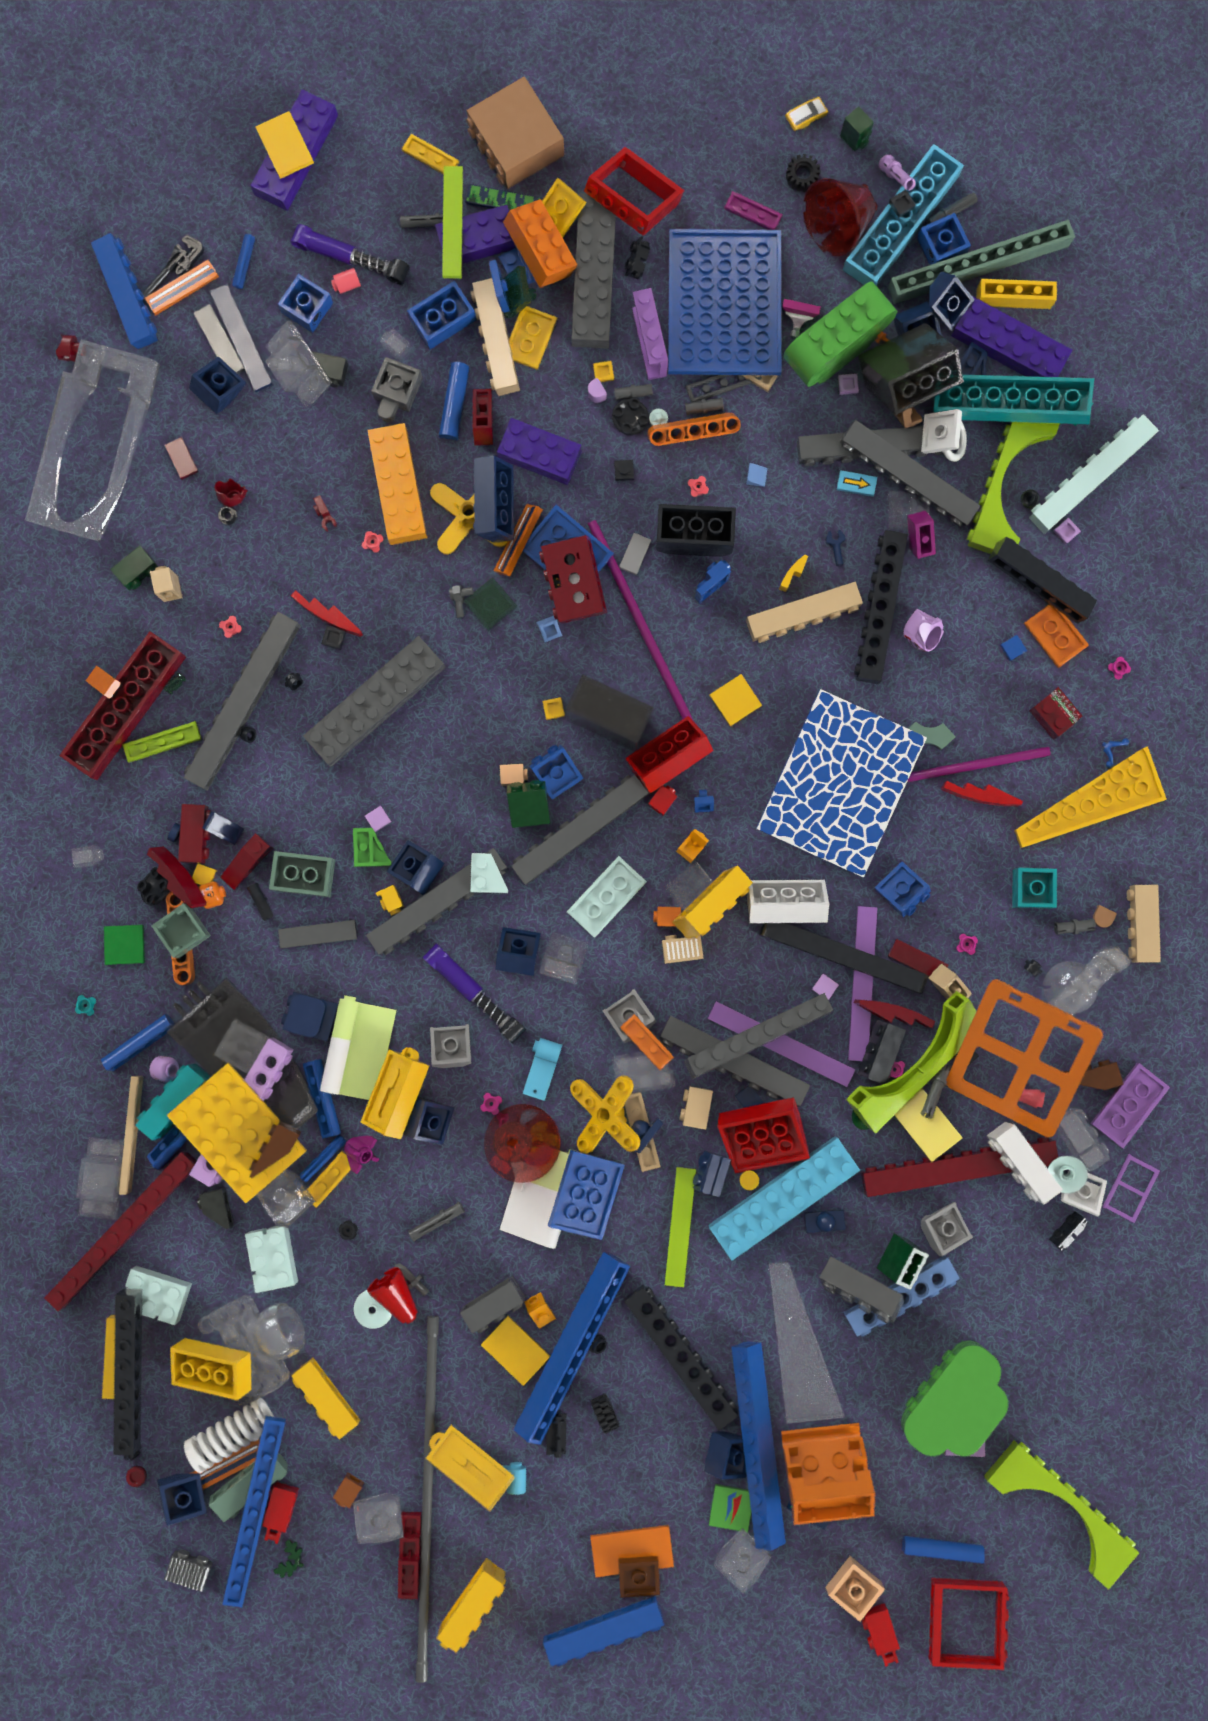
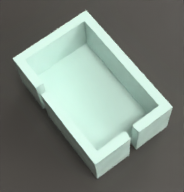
[245,1224,298,1293]
[125,1266,192,1325]

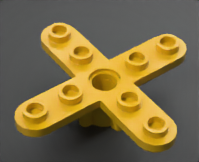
[430,483,508,554]
[570,1076,640,1154]

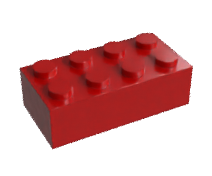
[625,716,714,793]

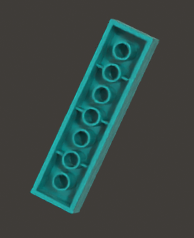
[934,374,1094,424]

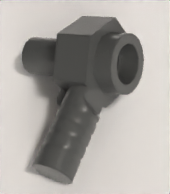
[449,585,474,618]

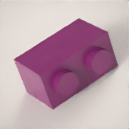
[907,511,936,559]

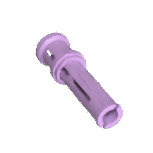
[879,155,915,191]

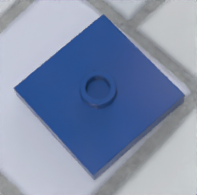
[489,260,510,313]

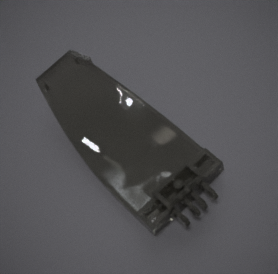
[167,977,318,1129]

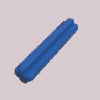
[232,234,255,289]
[299,1135,346,1182]

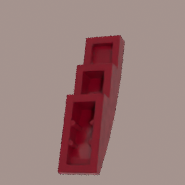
[147,846,207,908]
[853,999,936,1028]
[398,1511,421,1599]

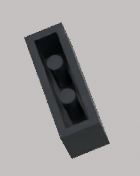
[857,1020,906,1084]

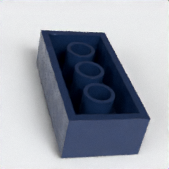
[473,455,514,543]

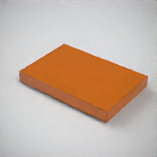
[1023,604,1089,668]

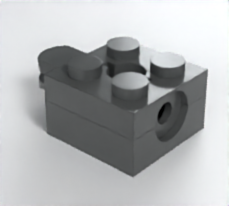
[371,357,423,422]

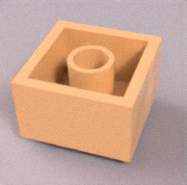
[826,1556,885,1621]

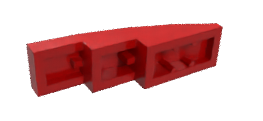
[290,590,363,637]
[941,781,1023,806]

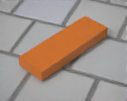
[85,665,121,699]
[620,1014,674,1071]

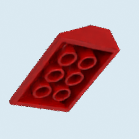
[717,1097,810,1174]

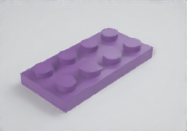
[1090,1063,1170,1148]

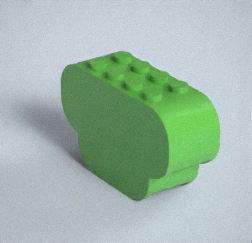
[783,281,897,387]
[901,1340,1008,1456]

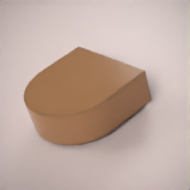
[1093,905,1117,928]

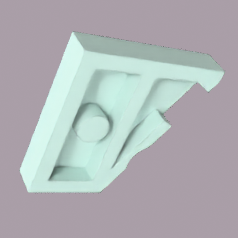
[470,853,508,893]

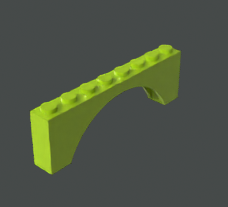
[966,422,1060,554]
[846,991,977,1134]
[984,1440,1139,1590]

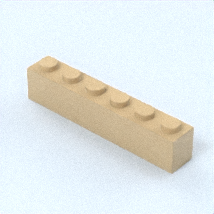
[471,278,520,396]
[746,581,863,643]

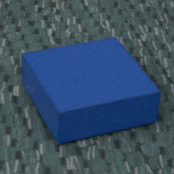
[1000,635,1027,661]

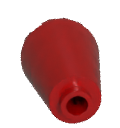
[367,1267,418,1324]

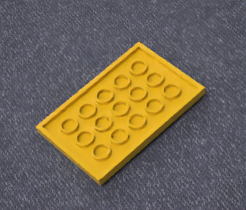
[167,1062,307,1203]

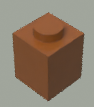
[333,1472,364,1508]

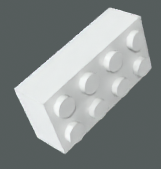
[747,880,829,923]
[987,1122,1063,1204]

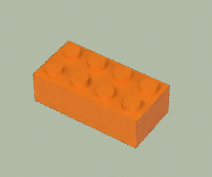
[503,199,578,288]

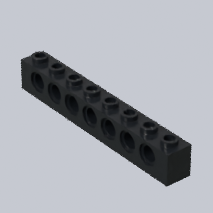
[854,530,908,685]
[624,1285,738,1431]
[113,1289,142,1455]

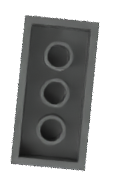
[819,1256,904,1323]

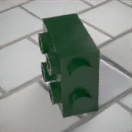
[507,780,550,828]
[877,1233,929,1290]

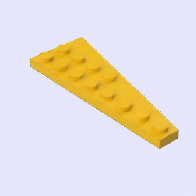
[1014,747,1167,848]

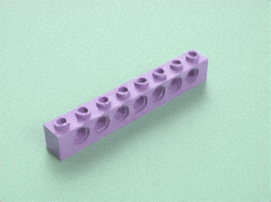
[189,1038,293,1187]

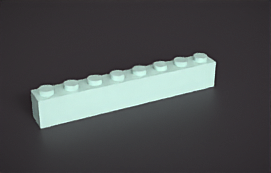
[1029,414,1159,534]

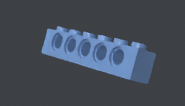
[843,1255,960,1337]

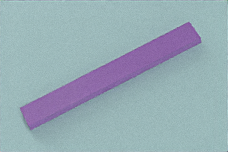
[848,906,877,1061]
[707,1002,855,1087]

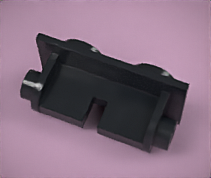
[625,236,650,279]
[1049,1211,1088,1251]
[546,1413,566,1458]

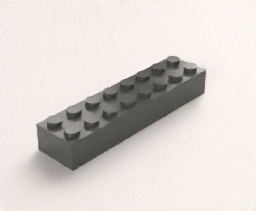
[571,193,616,349]
[303,636,446,767]

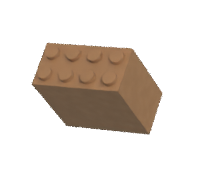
[466,76,564,189]

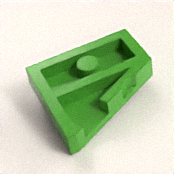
[353,828,391,867]

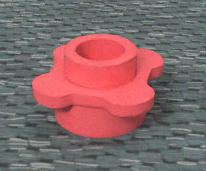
[688,476,709,497]
[362,531,383,553]
[219,616,242,638]

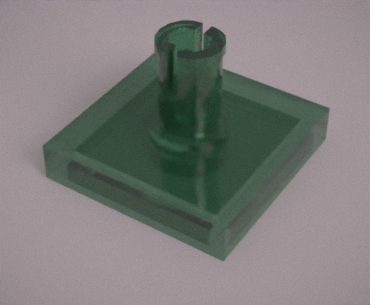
[503,266,537,318]

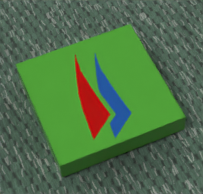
[709,1484,751,1533]

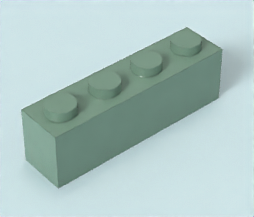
[209,1452,288,1522]

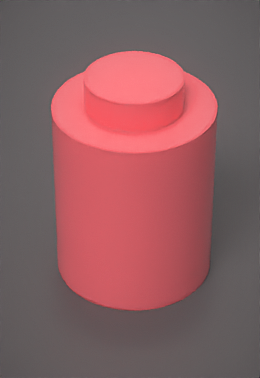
[331,268,361,294]

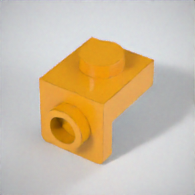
[676,829,709,863]
[524,1292,556,1329]

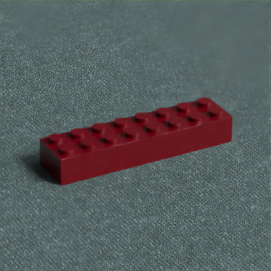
[59,631,186,780]

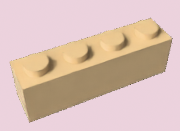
[1127,885,1161,963]

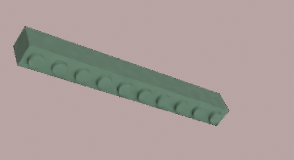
[888,220,1075,304]

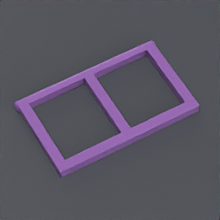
[1103,1154,1160,1223]

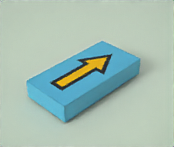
[836,470,877,497]

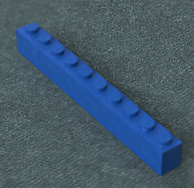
[513,1252,630,1445]
[731,1342,786,1551]

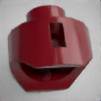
[56,334,84,362]

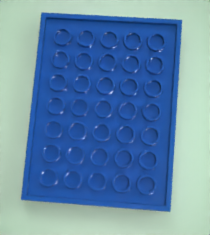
[668,229,781,375]

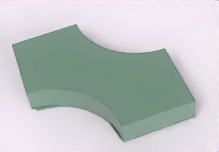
[908,722,955,750]

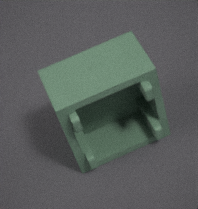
[151,903,211,958]

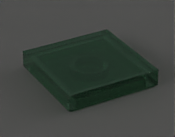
[464,577,517,630]

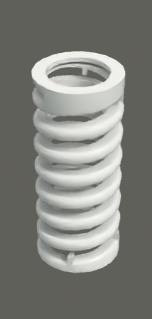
[184,1397,274,1473]

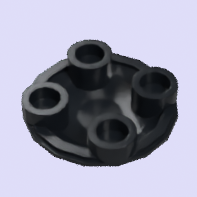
[612,397,649,435]
[137,867,169,906]

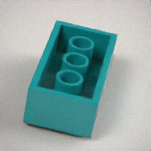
[135,1063,211,1141]

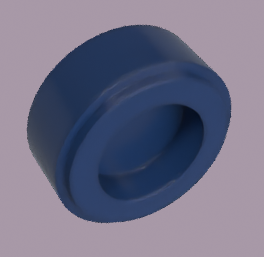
[167,823,180,843]

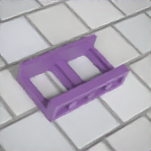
[632,288,668,380]

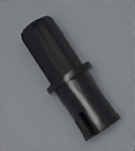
[247,883,274,921]

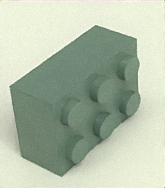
[269,851,335,897]

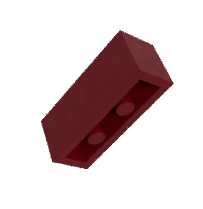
[178,804,211,864]

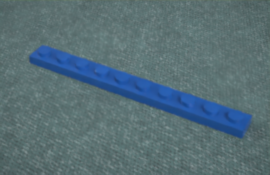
[222,1416,285,1607]

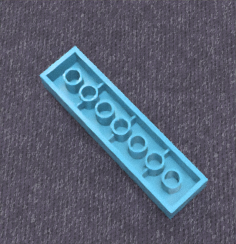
[843,144,964,286]
[708,1136,860,1260]

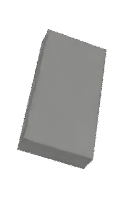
[619,533,651,575]

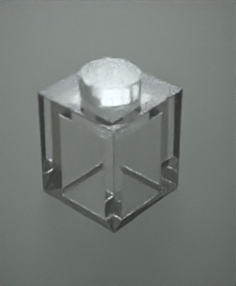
[380,328,411,362]
[71,845,104,869]

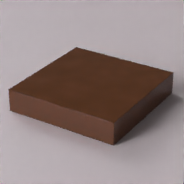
[618,1556,660,1598]

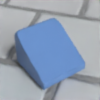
[746,463,767,487]
[537,616,562,642]

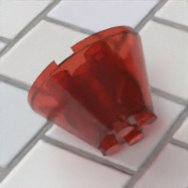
[803,178,878,256]
[484,1104,561,1183]

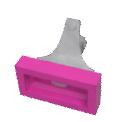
[782,299,821,337]

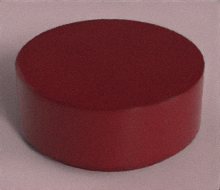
[126,1466,147,1487]

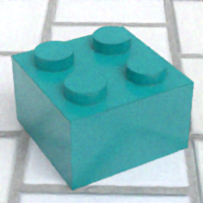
[1012,868,1057,909]

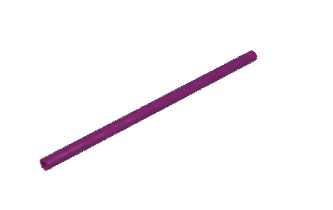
[588,520,694,721]
[907,747,1050,782]

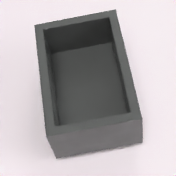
[460,1275,525,1334]

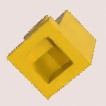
[376,885,404,916]

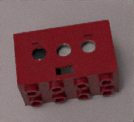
[539,535,607,624]

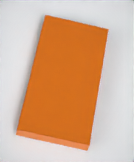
[591,1525,674,1577]

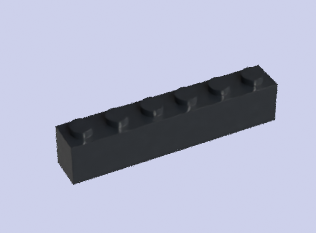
[987,537,1097,624]

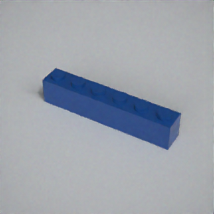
[91,233,158,349]
[543,1596,664,1666]

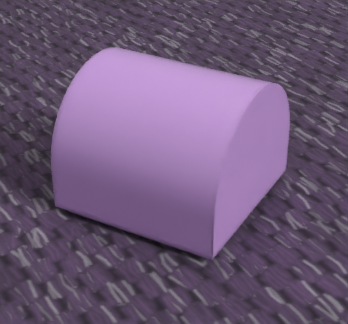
[588,378,606,403]

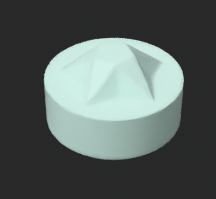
[649,409,668,426]

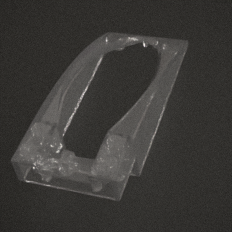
[25,339,160,542]

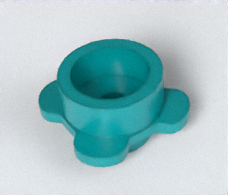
[75,995,96,1016]

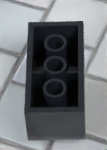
[656,504,736,557]

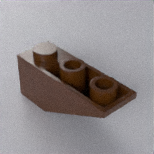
[1064,1059,1124,1090]
[249,1121,301,1178]

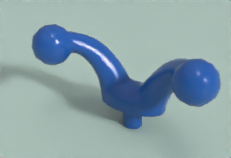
[1102,738,1129,768]

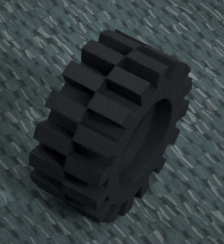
[786,154,821,192]
[591,1393,620,1434]

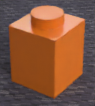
[653,907,681,927]

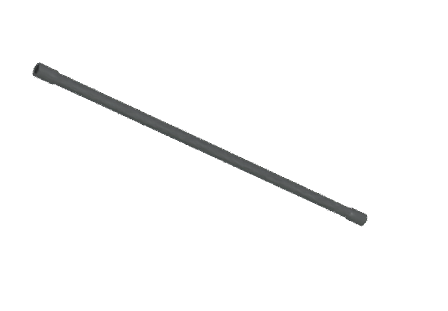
[416,1316,439,1683]

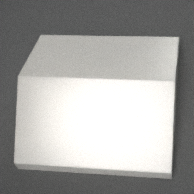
[1061,1170,1107,1217]

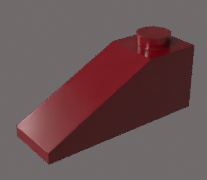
[473,389,493,446]
[220,833,273,890]

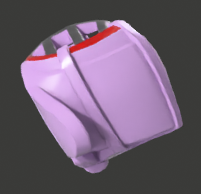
[904,609,944,652]

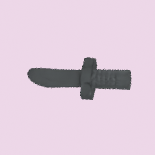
[395,1264,429,1296]

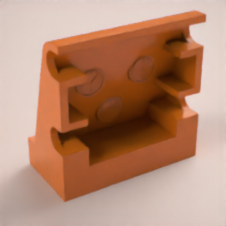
[781,1423,875,1525]

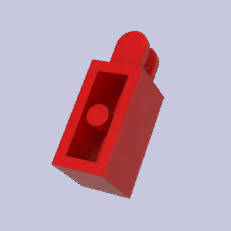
[263,1482,299,1544]
[861,1603,900,1667]

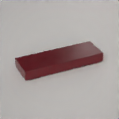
[888,939,948,977]

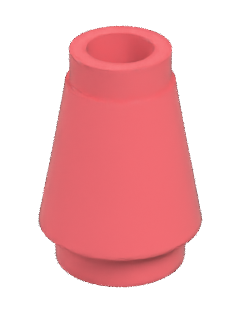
[1019,1089,1045,1109]

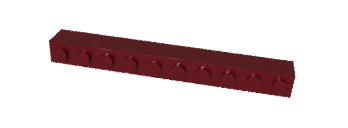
[861,1137,1059,1197]
[44,1150,197,1312]

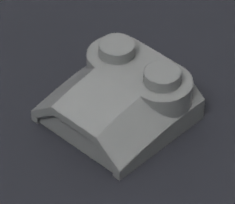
[603,989,656,1043]
[430,1024,472,1068]
[921,1202,973,1256]

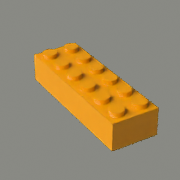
[367,423,427,545]

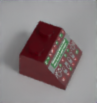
[1029,687,1082,740]

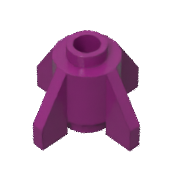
[344,1136,379,1174]

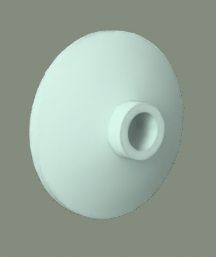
[1048,1156,1088,1193]
[354,1290,392,1329]

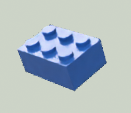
[407,281,477,350]

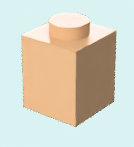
[500,764,528,786]

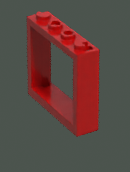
[584,146,685,236]
[929,1578,1009,1670]

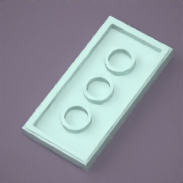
[567,856,647,938]

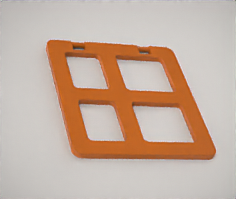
[946,979,1103,1137]

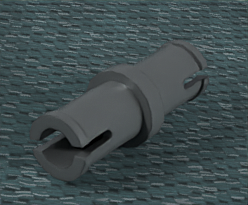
[614,383,653,401]
[685,397,724,415]
[1054,919,1096,935]

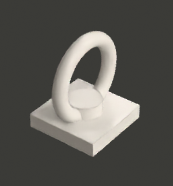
[921,409,967,461]

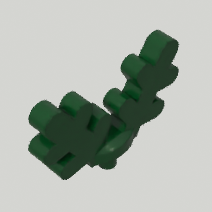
[274,1540,304,1578]

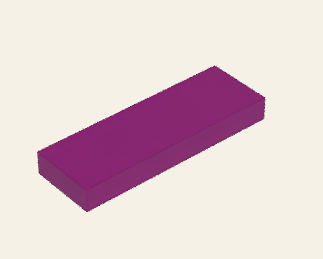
[724,191,783,230]

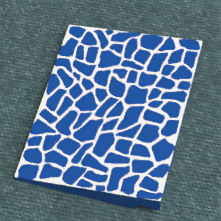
[756,689,927,877]

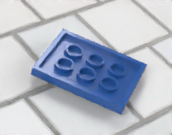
[523,505,614,577]
[547,1150,625,1240]

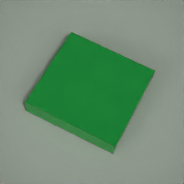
[104,925,145,965]

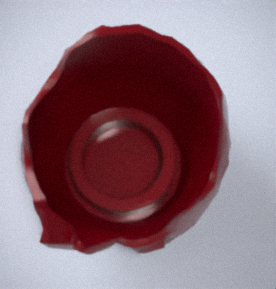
[214,478,248,507]

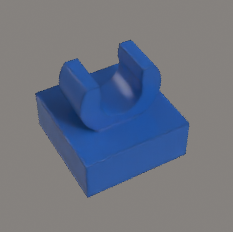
[694,789,714,813]

